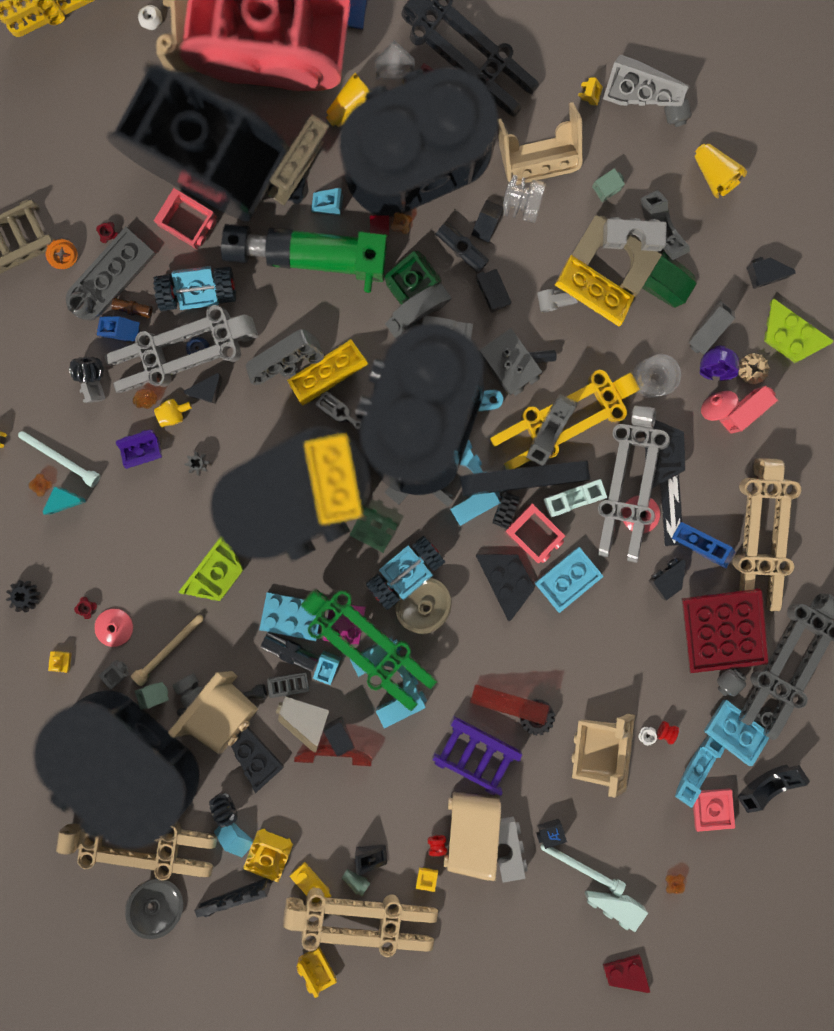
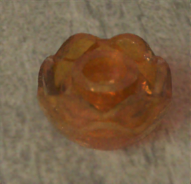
[133,389,158,409]

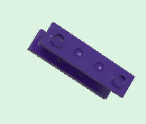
[432,716,522,796]

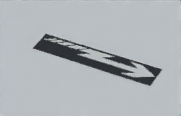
[660,474,682,546]

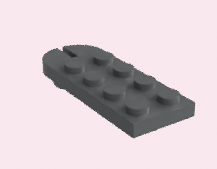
[66,226,156,321]

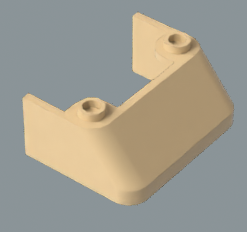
[497,102,583,185]

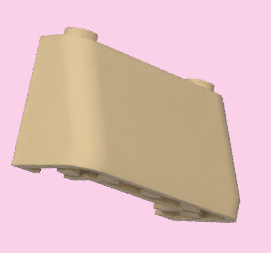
[157,0,198,73]
[444,792,501,881]

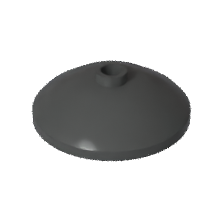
[125,878,183,939]

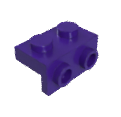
[116,430,162,469]

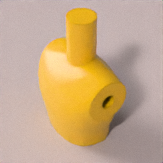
[154,399,192,427]

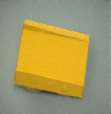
[243,828,293,882]

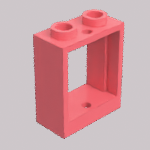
[154,188,217,249]
[719,386,778,434]
[504,504,565,564]

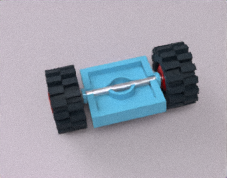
[153,266,236,311]
[366,535,445,610]

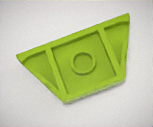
[764,299,833,363]
[179,538,244,601]

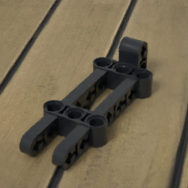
[401,0,539,117]

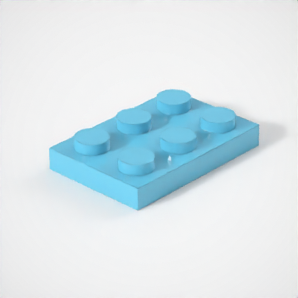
[535,547,604,613]
[259,592,319,641]
[704,700,769,766]

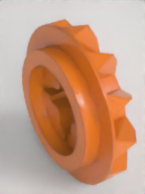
[45,238,78,269]

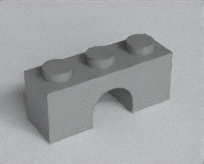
[603,217,666,251]
[498,816,528,883]

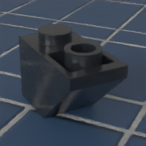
[649,558,686,601]

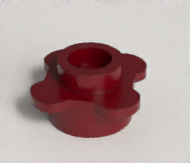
[96,221,118,244]
[74,597,97,619]

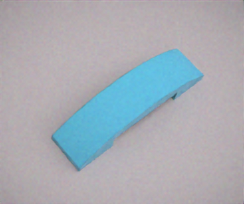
[675,735,725,808]

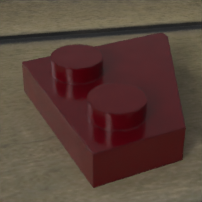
[603,954,650,993]

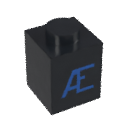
[536,818,567,849]

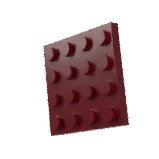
[682,589,768,673]

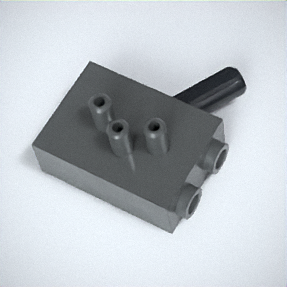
[479,328,557,396]

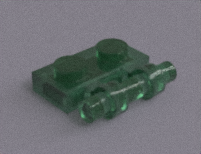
[350,507,398,553]

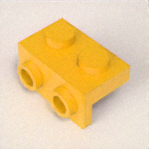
[296,946,337,998]

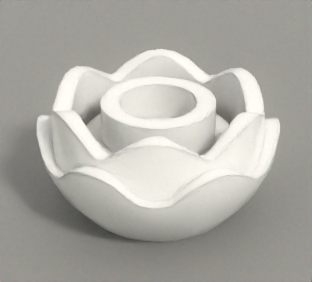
[138,5,162,30]

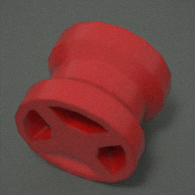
[657,721,679,745]
[427,835,447,856]

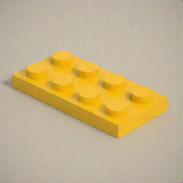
[555,255,634,326]
[287,339,368,406]
[305,435,362,524]

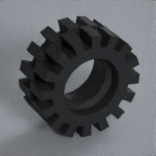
[492,491,520,529]
[519,699,555,736]

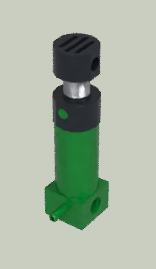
[221,224,387,293]

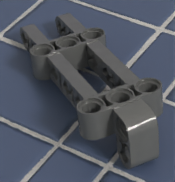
[739,594,834,740]

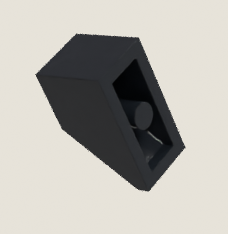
[747,257,796,289]

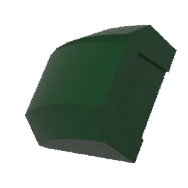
[384,251,441,305]
[642,252,697,308]

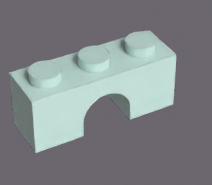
[543,479,607,517]

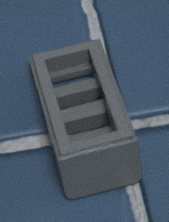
[267,672,309,698]

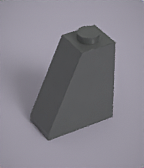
[689,301,735,354]

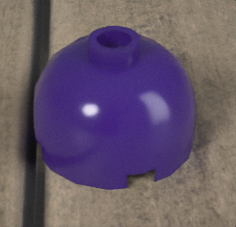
[700,345,739,381]

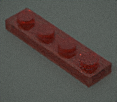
[470,684,550,725]

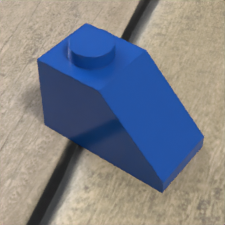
[96,317,139,342]

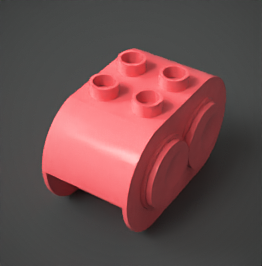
[180,0,350,91]

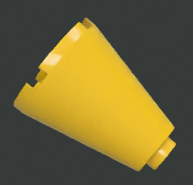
[326,72,369,127]
[695,144,748,199]

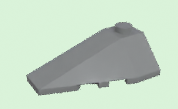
[603,55,689,106]

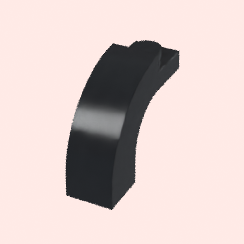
[737,764,810,813]

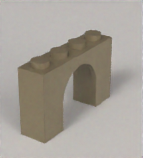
[572,215,662,298]

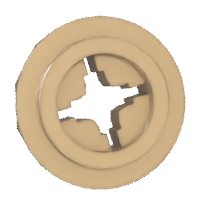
[739,353,770,384]

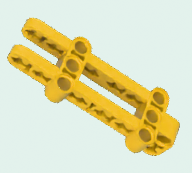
[0,0,95,37]
[490,370,640,470]

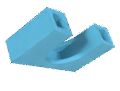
[450,440,501,526]
[350,637,427,728]

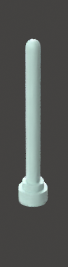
[18,431,101,488]
[541,843,626,897]

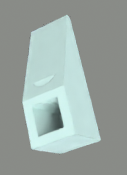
[585,891,648,932]

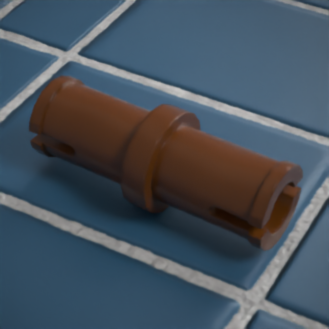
[111,298,153,318]

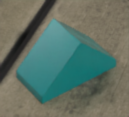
[43,487,86,515]

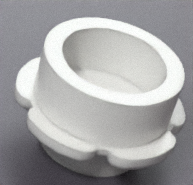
[638,727,657,745]

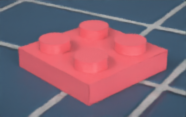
[693,788,735,832]

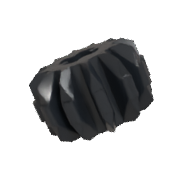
[69,356,104,383]
[6,580,41,613]
[209,792,238,828]

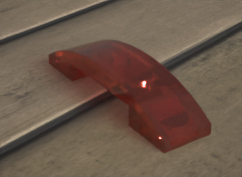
[294,745,372,766]

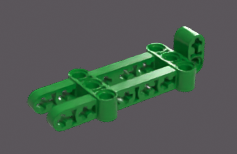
[300,588,437,712]

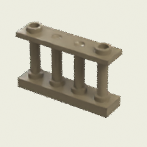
[268,115,329,206]
[0,200,55,274]

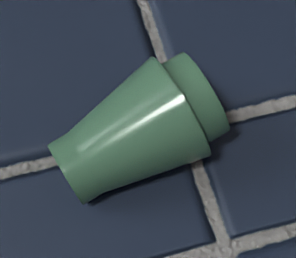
[341,869,370,896]

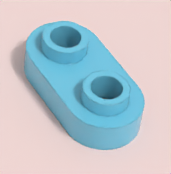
[478,390,503,412]

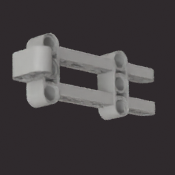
[104,305,259,393]
[598,405,670,563]

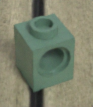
[592,168,625,202]
[135,682,169,709]

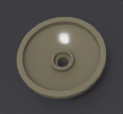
[395,578,452,634]

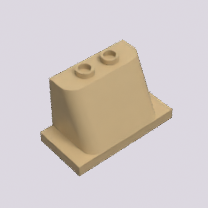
[168,671,258,754]
[572,714,635,798]

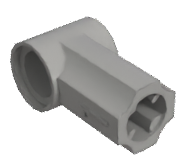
[537,289,578,313]

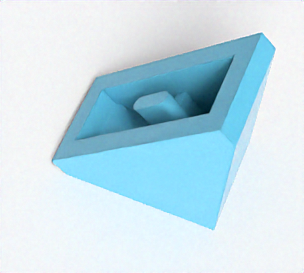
[311,188,343,216]
[313,651,341,685]
[214,823,254,857]

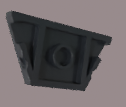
[645,420,686,488]
[476,554,535,622]

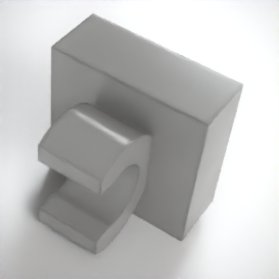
[80,381,105,403]

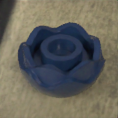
[186,336,210,355]

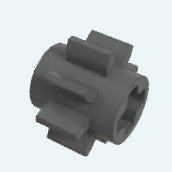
[185,451,210,476]

